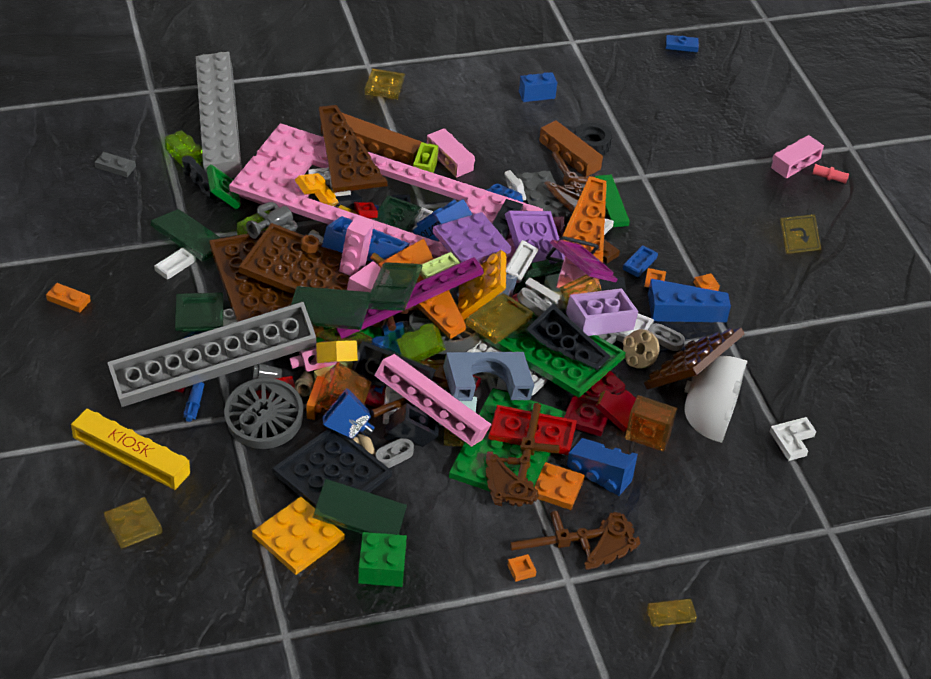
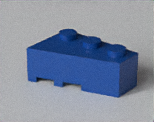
[567,438,638,496]

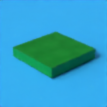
[206,164,241,209]

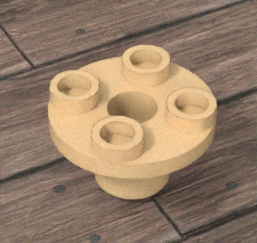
[623,329,659,369]

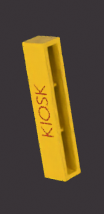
[71,409,190,490]

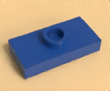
[666,35,699,52]
[623,245,658,277]

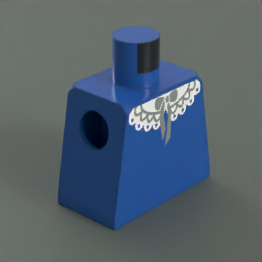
[322,388,375,439]

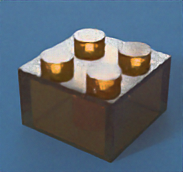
[315,362,371,410]
[625,395,677,452]

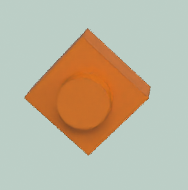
[644,268,666,288]
[694,273,720,291]
[507,554,536,582]

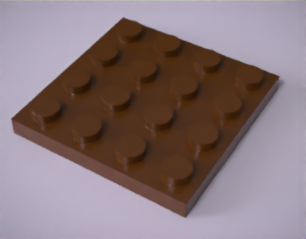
[644,328,745,390]

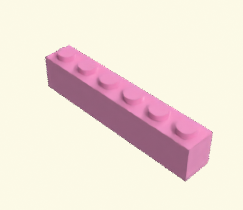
[374,354,491,447]

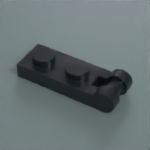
[182,156,216,198]

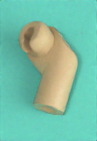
[353,434,376,456]

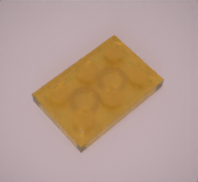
[465,293,533,344]

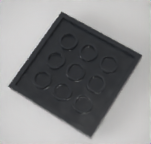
[272,428,392,522]

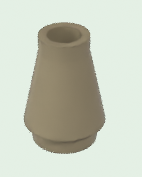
[295,371,314,397]

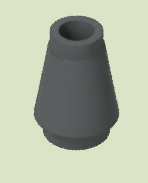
[252,363,282,380]

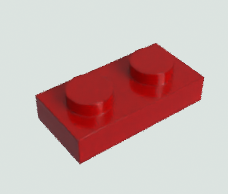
[354,202,378,219]

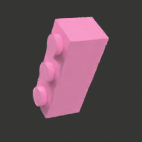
[427,128,475,178]
[771,135,824,178]
[339,215,374,276]

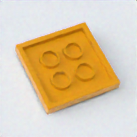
[458,250,506,320]
[252,497,345,575]

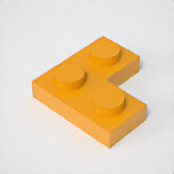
[295,173,339,207]

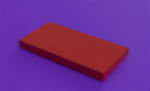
[488,405,577,455]

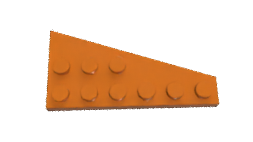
[561,176,606,266]
[378,238,466,339]

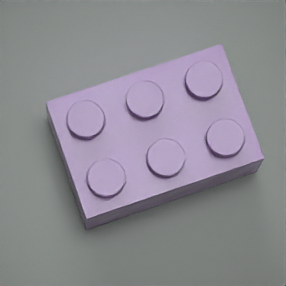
[566,289,638,336]

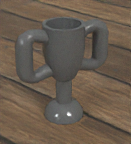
[246,202,298,239]

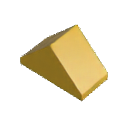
[316,341,358,363]

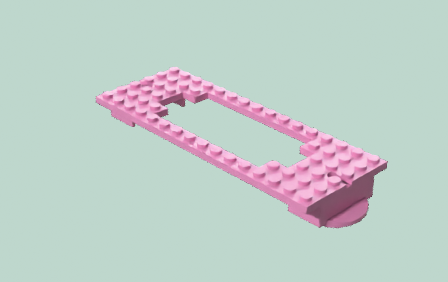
[229,123,543,283]

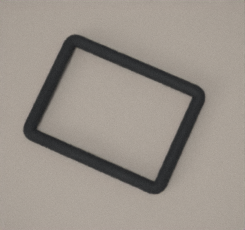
[546,236,599,263]

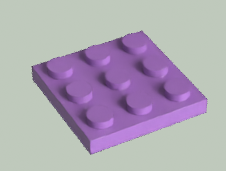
[505,211,565,265]
[433,212,512,263]

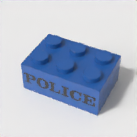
[412,199,473,241]

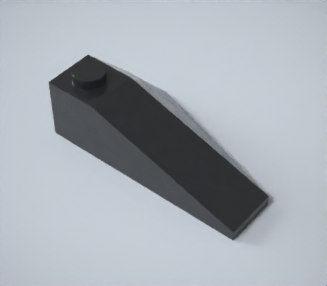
[526,304,611,371]
[348,340,436,386]

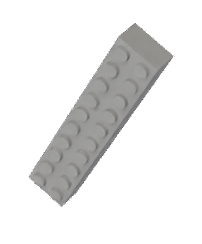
[196,52,242,178]
[107,302,316,407]

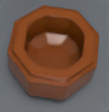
[300,235,320,253]

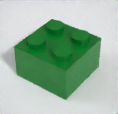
[358,532,407,587]

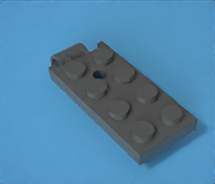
[516,171,569,232]

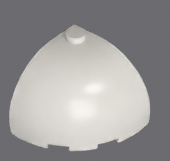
[684,356,747,443]

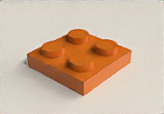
[535,462,585,510]

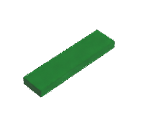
[595,174,630,227]

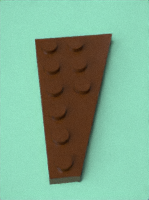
[319,105,388,193]

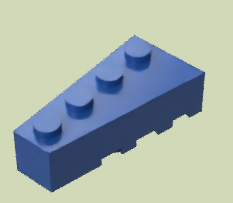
[322,216,409,262]
[648,279,731,322]

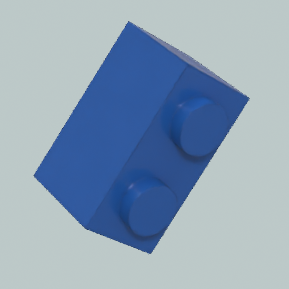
[519,72,557,102]

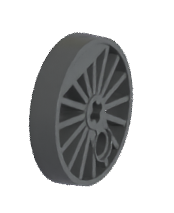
[408,303,482,354]
[224,378,303,449]

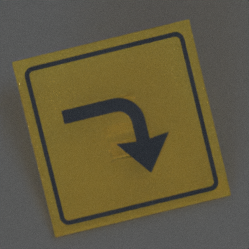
[780,215,821,254]
[316,327,372,345]

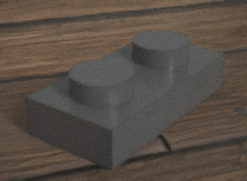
[95,152,136,177]

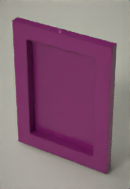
[550,240,618,282]

